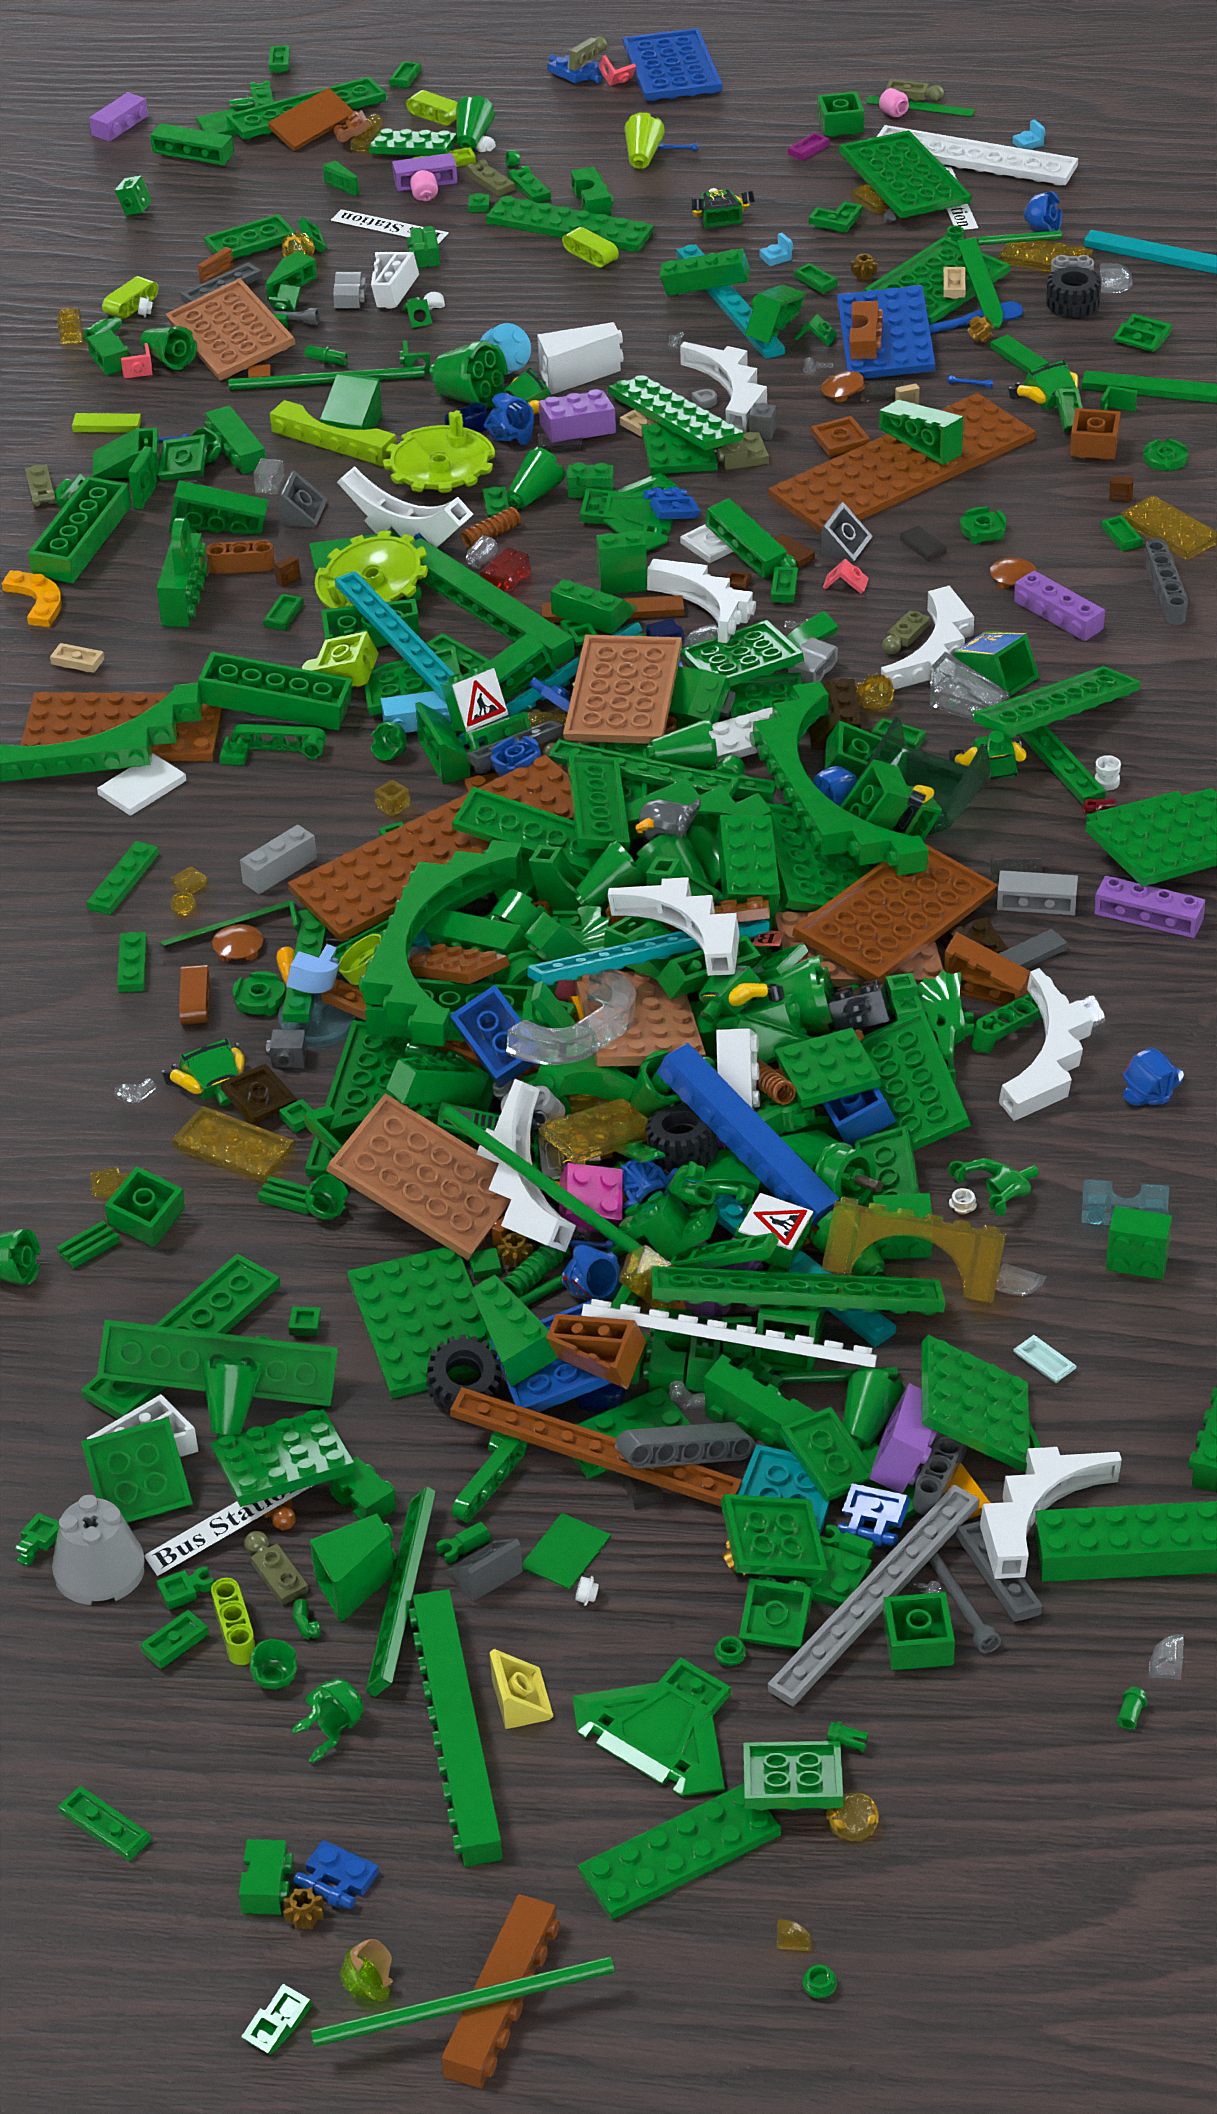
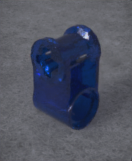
[444,403,487,433]

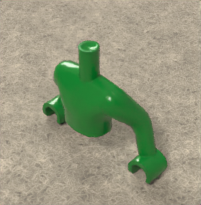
[949,1158,1039,1216]
[665,1161,755,1206]

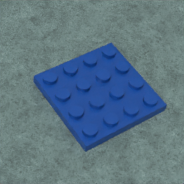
[490,1298,612,1412]

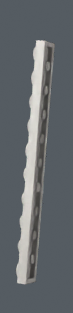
[768,1485,979,1707]

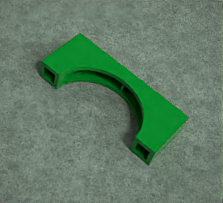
[529,845,685,917]

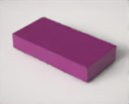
[788,132,830,161]

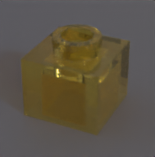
[374,779,411,817]

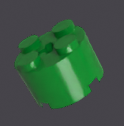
[488,889,550,933]

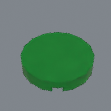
[1143,439,1188,471]

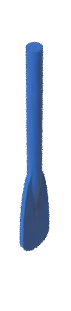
[929,301,1023,333]

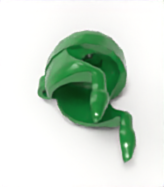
[292,1678,364,1763]

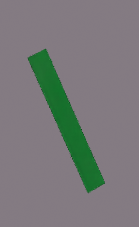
[865,95,975,117]
[160,900,297,946]

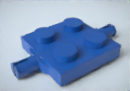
[548,54,602,84]
[529,677,571,712]

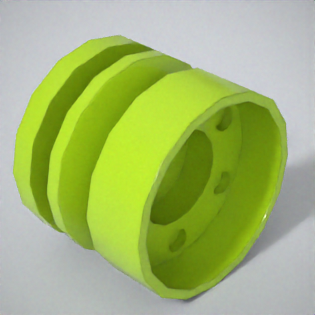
[338,934,381,988]

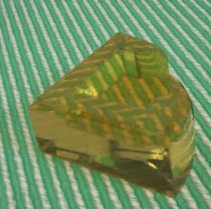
[777,1919,812,1951]

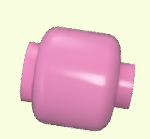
[879,88,909,118]
[410,170,438,201]

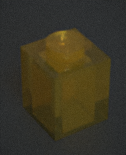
[57,308,83,343]

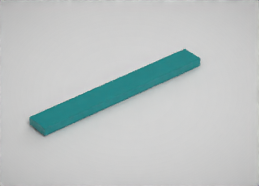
[1084,230,1217,274]

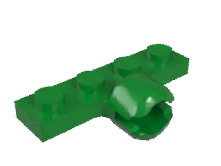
[694,755,777,802]

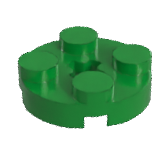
[960,507,1007,544]
[232,971,286,1016]

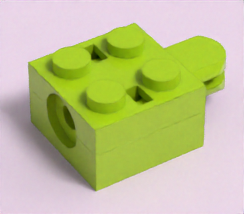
[302,631,379,687]

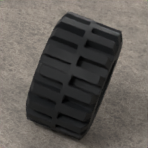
[1046,266,1101,317]
[645,1103,718,1172]
[426,1335,501,1414]

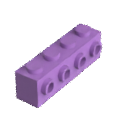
[1014,570,1105,641]
[1094,876,1205,938]

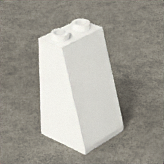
[538,322,623,395]

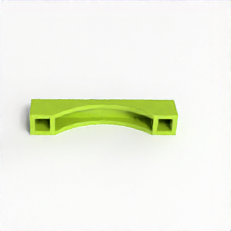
[270,400,397,466]

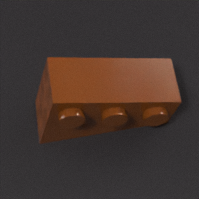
[945,932,1031,1011]
[546,1314,646,1390]

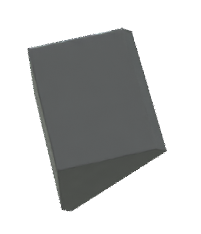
[280,470,328,528]
[821,502,872,563]
[445,1538,523,1602]

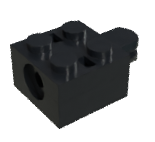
[829,979,893,1032]

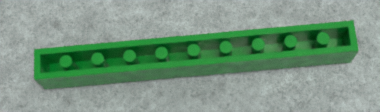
[412,538,574,667]
[408,1589,503,1867]

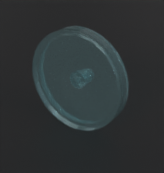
[278,993,356,1048]

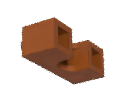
[849,301,883,359]

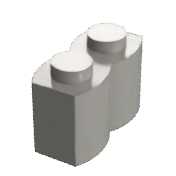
[333,272,366,308]
[787,638,838,683]

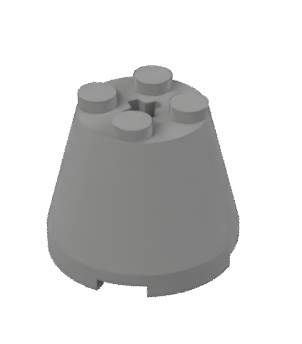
[52,1495,145,1605]

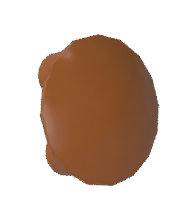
[821,371,865,402]
[990,557,1037,589]
[212,924,264,961]

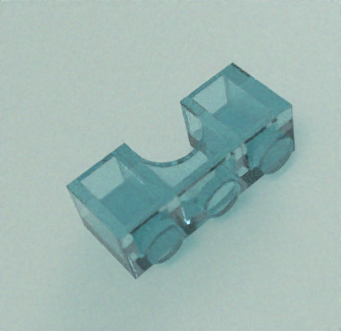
[1081,1179,1169,1225]

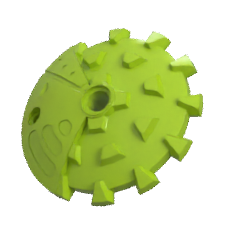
[383,410,495,493]
[315,531,428,609]

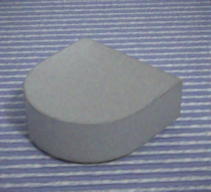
[691,389,717,409]

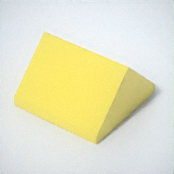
[490,1649,553,1729]

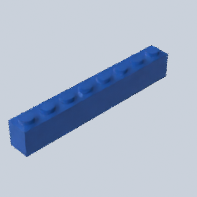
[657,1043,840,1227]

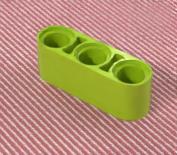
[406,90,458,126]
[562,227,619,268]
[102,276,159,320]
[211,1578,255,1665]

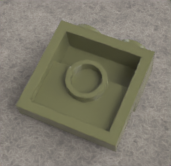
[714,427,769,470]

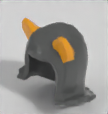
[636,798,701,841]

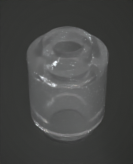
[466,536,498,569]

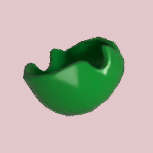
[191,427,222,464]
[370,721,407,761]
[305,1174,348,1220]
[249,1639,297,1690]

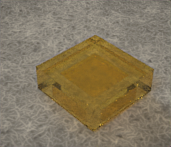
[171,866,208,896]

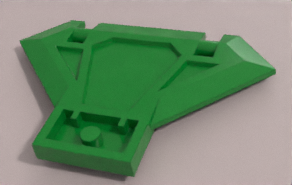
[579,472,679,552]
[572,1657,732,1797]

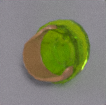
[340,1939,393,2002]

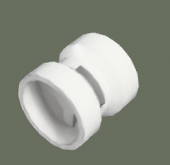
[1095,755,1121,791]

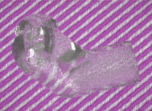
[114,1078,156,1103]
[669,1381,705,1410]

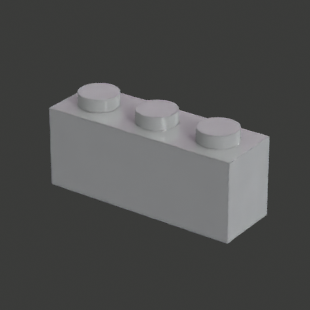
[240,824,317,894]
[997,870,1078,915]

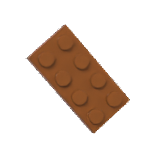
[408,944,510,984]

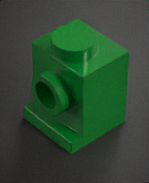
[722,1317,752,1364]

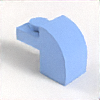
[287,944,339,993]

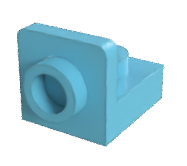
[1012,119,1046,150]
[760,233,793,266]

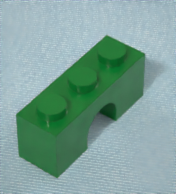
[570,166,614,215]
[643,1308,693,1394]

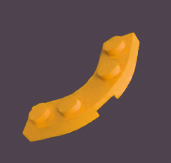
[1,570,62,628]

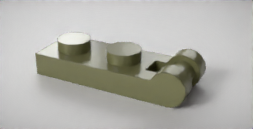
[465,159,515,197]
[25,464,56,507]

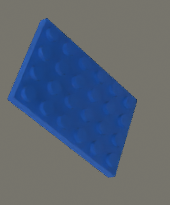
[623,28,722,101]
[837,285,936,379]

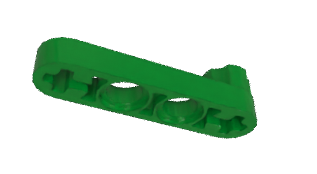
[231,724,327,760]
[971,993,1042,1053]
[451,1431,527,1523]

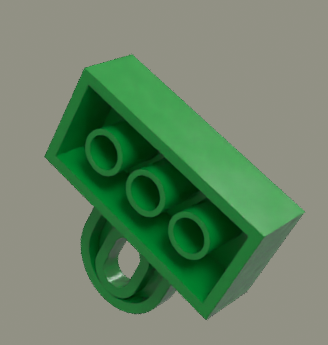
[156,518,209,627]

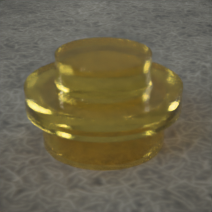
[170,892,196,915]

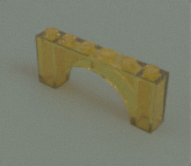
[821,1197,1006,1304]

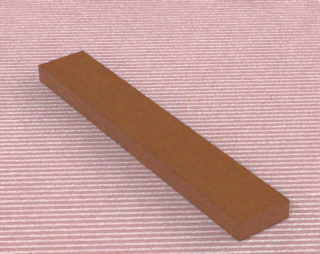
[542,595,684,623]

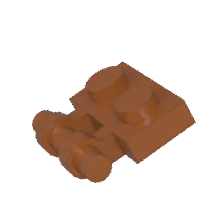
[334,110,371,142]

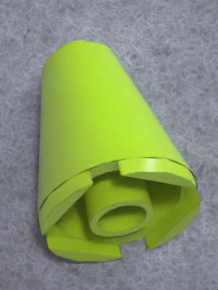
[625,113,665,169]

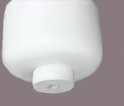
[475,136,496,152]
[423,292,445,309]

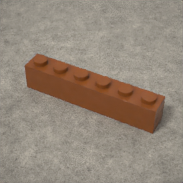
[441,1894,560,2089]

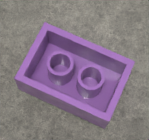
[539,389,616,444]
[869,1383,937,1494]

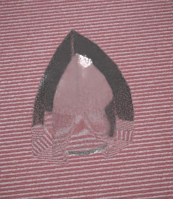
[1099,263,1133,293]
[682,624,718,648]
[994,1263,1047,1296]
[1149,1633,1184,1680]

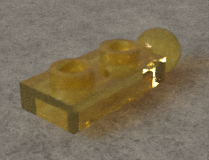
[350,114,383,152]

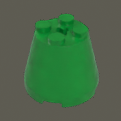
[430,340,508,408]
[635,833,712,887]
[756,955,836,1036]

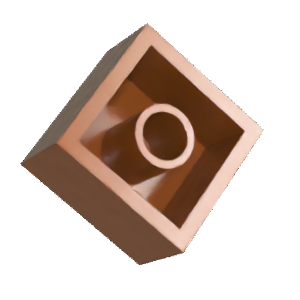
[1070,408,1121,460]

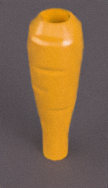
[276,947,295,987]

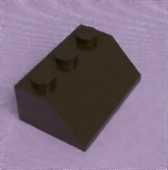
[809,678,861,750]

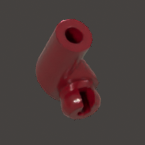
[1082,799,1116,815]

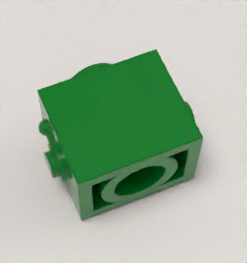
[115,175,152,216]

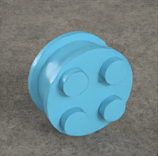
[480,323,531,375]

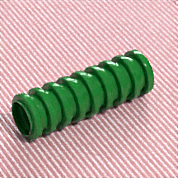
[502,1244,570,1298]

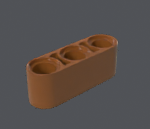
[206,540,275,574]
[179,965,210,1025]

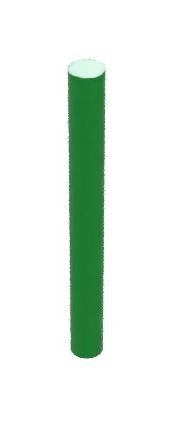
[977,230,1062,246]
[780,1367,898,1384]

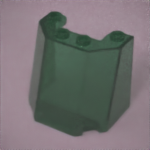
[856,716,991,835]

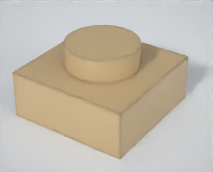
[895,383,919,405]

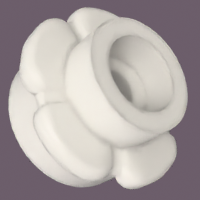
[138,297,153,318]
[949,1188,977,1214]
[575,1576,599,1606]

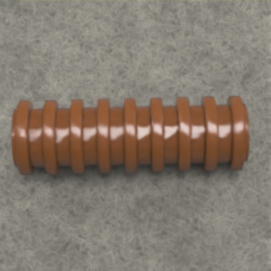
[461,507,521,549]
[756,1059,796,1105]

